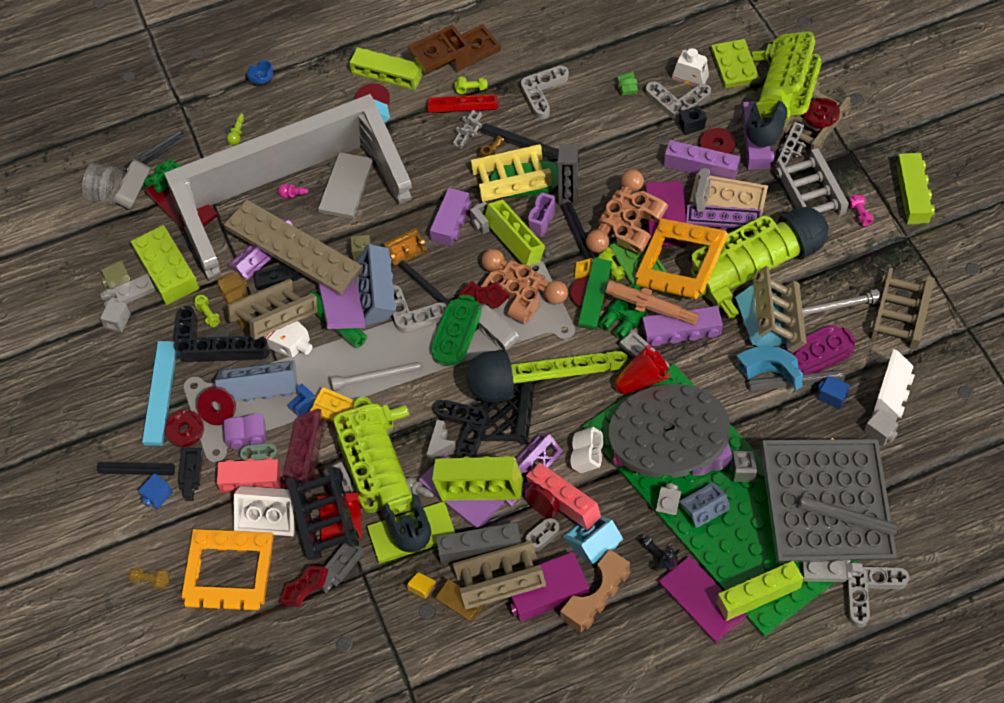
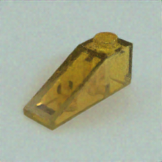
[217,271,249,332]

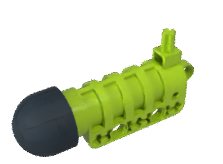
[689,207,829,319]

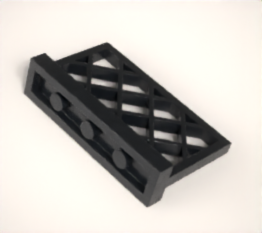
[482,371,535,444]

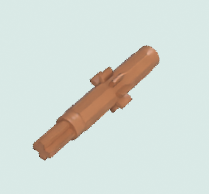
[606,280,699,325]

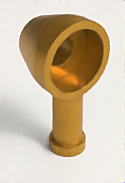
[478,136,504,158]

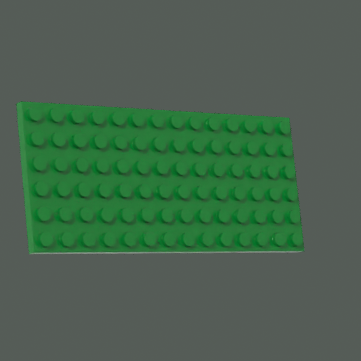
[582,364,859,638]

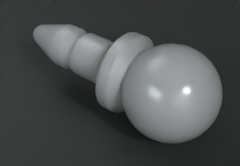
[406,477,434,497]

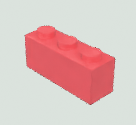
[217,458,281,492]

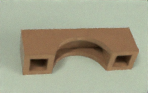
[560,549,631,633]

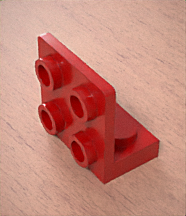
[318,493,362,541]

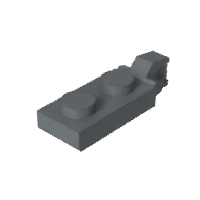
[320,542,365,593]

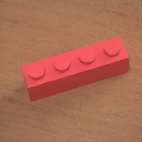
[526,463,601,530]

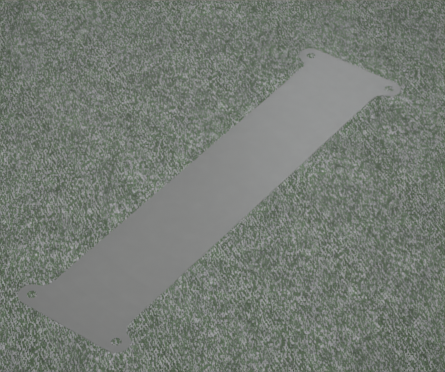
[184,261,575,462]

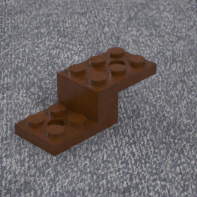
[408,24,501,73]

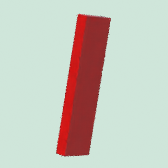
[428,94,498,112]

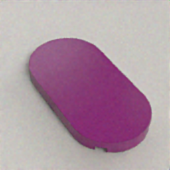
[785,325,855,374]

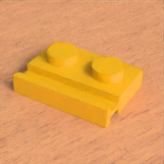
[310,387,355,428]

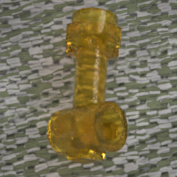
[129,568,170,590]

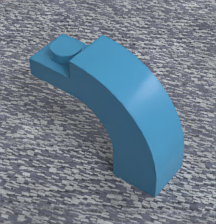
[736,346,803,390]

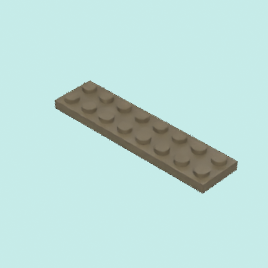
[224,200,363,296]

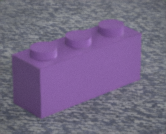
[430,188,472,246]

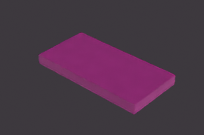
[659,556,747,644]

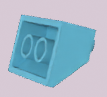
[736,285,787,347]

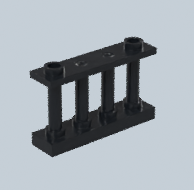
[287,467,360,560]

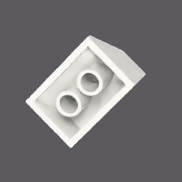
[872,349,915,422]
[234,486,297,536]

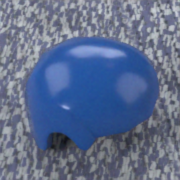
[247,60,273,85]

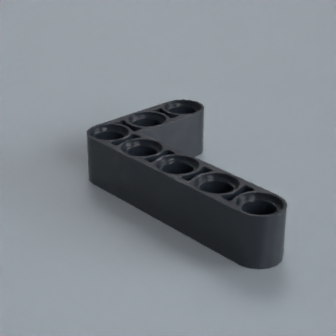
[174,306,270,362]

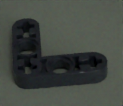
[434,400,489,458]

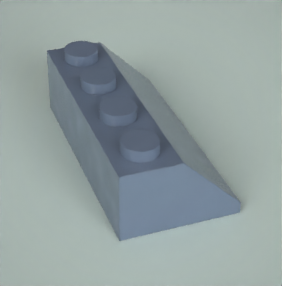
[355,244,396,326]
[215,360,297,402]

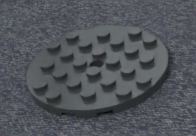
[609,384,730,478]

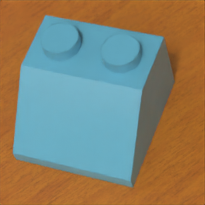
[562,516,623,564]

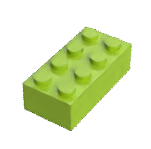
[131,225,199,306]
[432,456,523,501]

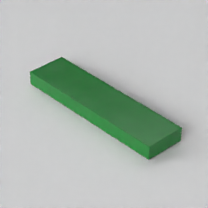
[578,258,612,330]

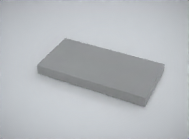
[318,152,374,219]

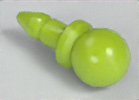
[227,113,244,145]

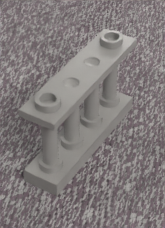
[775,148,849,216]

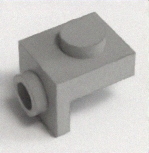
[470,202,489,235]
[656,483,682,515]

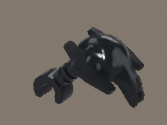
[637,534,680,572]

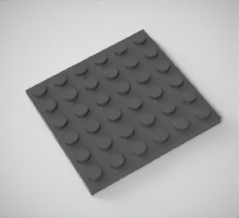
[760,439,897,563]

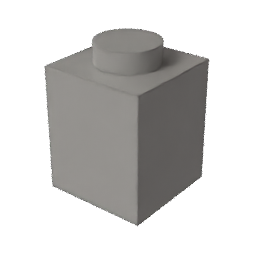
[100,300,131,333]
[864,410,899,446]

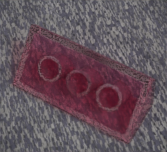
[280,408,325,493]

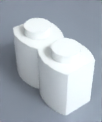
[570,427,604,473]

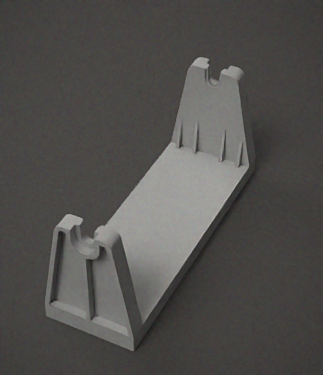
[164,94,412,281]

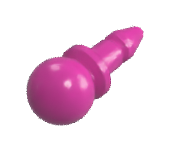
[278,184,308,198]

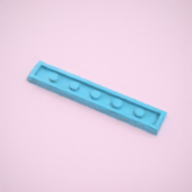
[142,341,177,446]

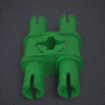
[598,283,655,340]

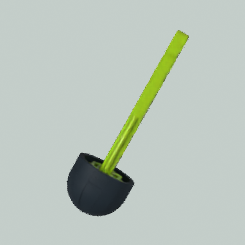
[466,349,627,402]

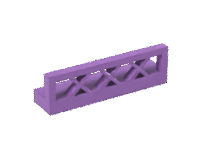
[227,219,293,280]
[505,433,563,507]

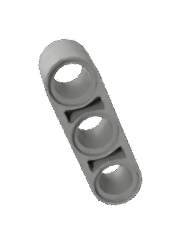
[113,159,150,209]
[478,304,520,351]

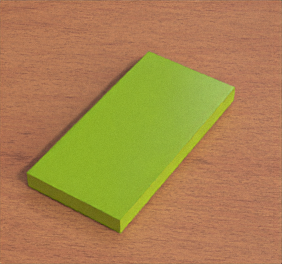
[367,502,455,564]

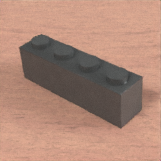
[558,144,578,207]
[436,523,521,565]

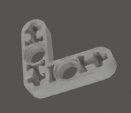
[521,66,569,119]
[646,81,711,120]
[392,285,447,333]
[847,567,909,628]

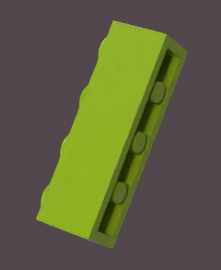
[350,47,423,90]
[896,153,935,224]
[485,199,545,266]
[716,561,804,621]

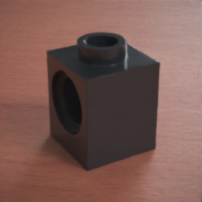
[678,105,707,135]

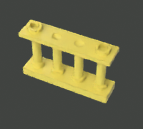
[471,144,552,202]

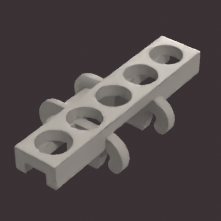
[453,110,482,149]
[777,122,806,167]

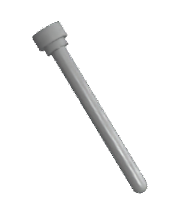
[802,289,881,315]
[331,362,423,392]

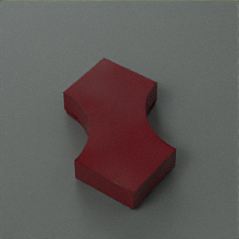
[458,281,510,309]
[280,566,328,607]

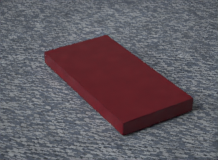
[145,185,218,234]

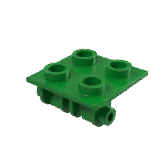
[141,158,181,193]

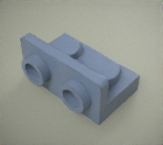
[679,482,730,528]

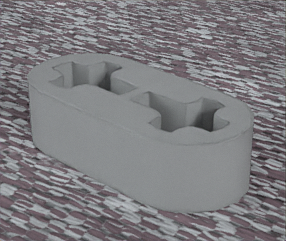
[526,518,559,552]

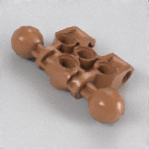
[586,169,668,254]
[481,249,568,324]

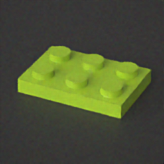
[711,39,759,89]

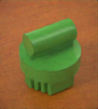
[618,71,638,96]

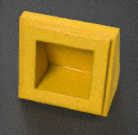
[575,258,594,279]
[407,572,436,599]

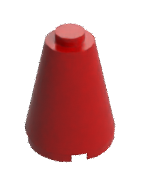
[615,345,670,394]

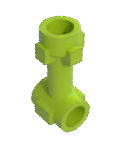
[455,77,488,94]
[597,247,625,281]
[194,295,220,327]

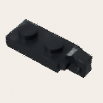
[254,264,305,290]
[179,448,203,501]

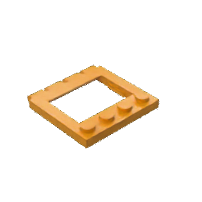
[635,218,728,299]
[182,529,274,611]

